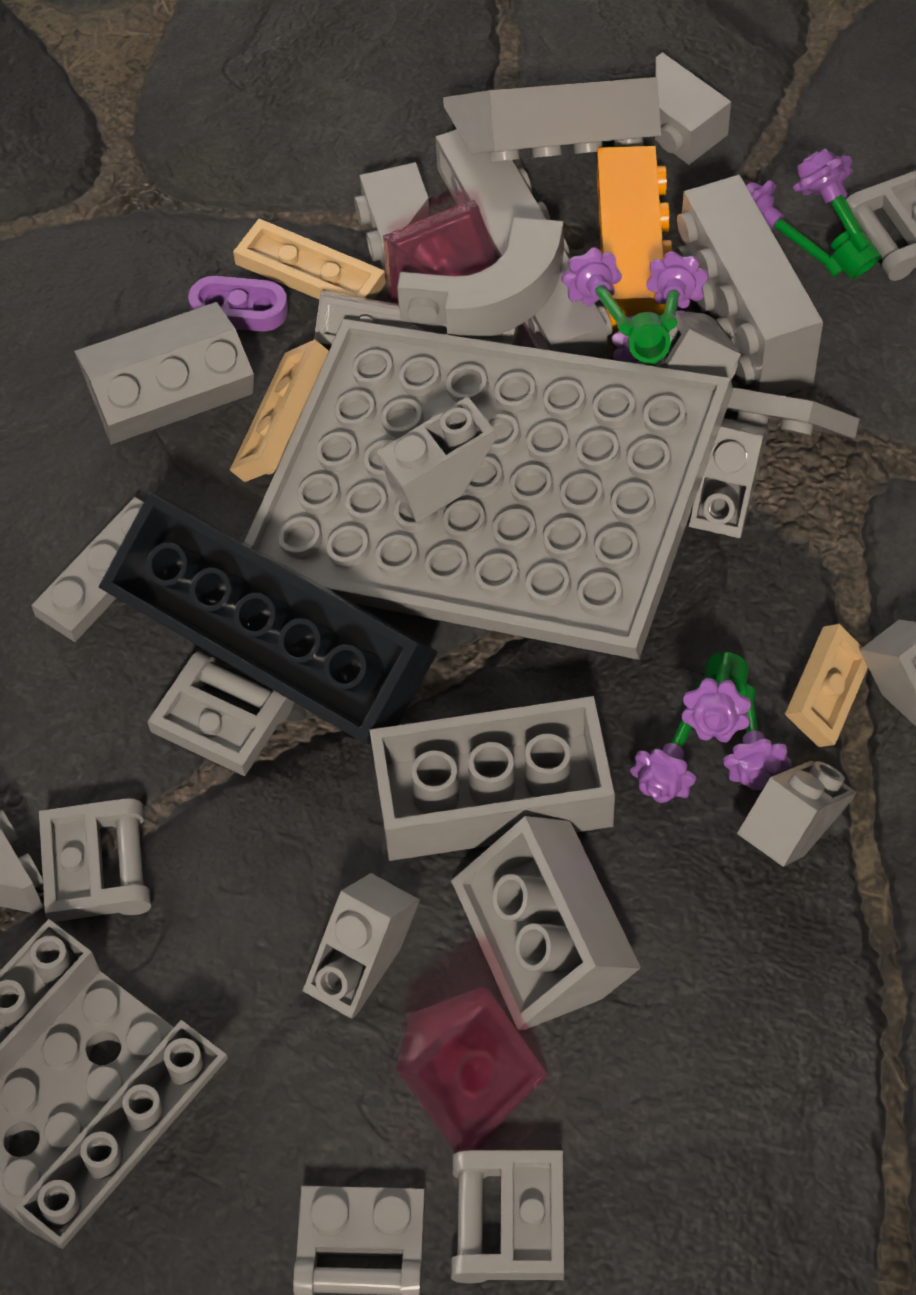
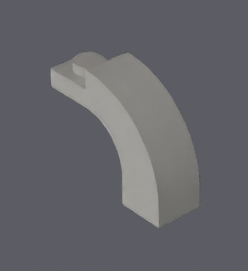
[397,217,564,339]

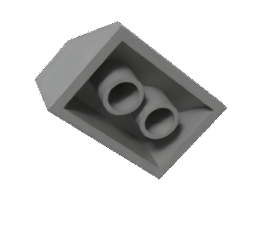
[75,302,254,445]
[451,816,641,1030]

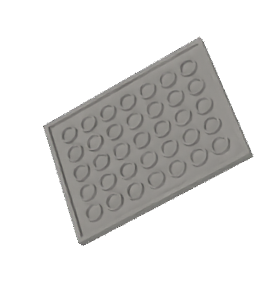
[244,319,733,660]

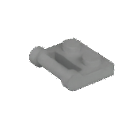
[846,171,916,281]
[147,651,294,776]
[39,798,151,922]
[451,1150,564,1284]
[293,1186,425,1295]

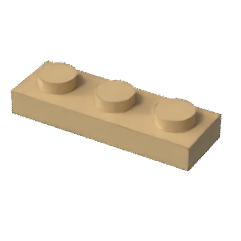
[233,219,386,300]
[230,340,329,482]

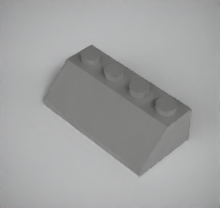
[443,77,661,162]

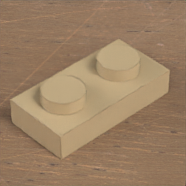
[785,624,868,747]

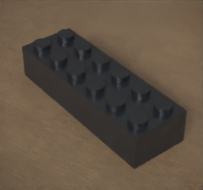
[98,492,438,745]

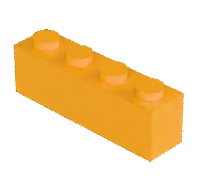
[596,146,672,331]

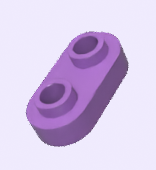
[188,276,288,332]

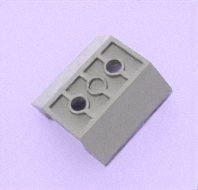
[0,919,228,1249]

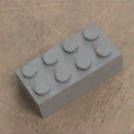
[675,175,823,396]
[370,696,615,861]

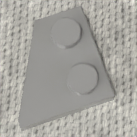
[727,387,860,439]

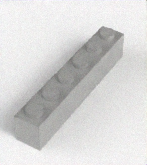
[436,129,612,358]

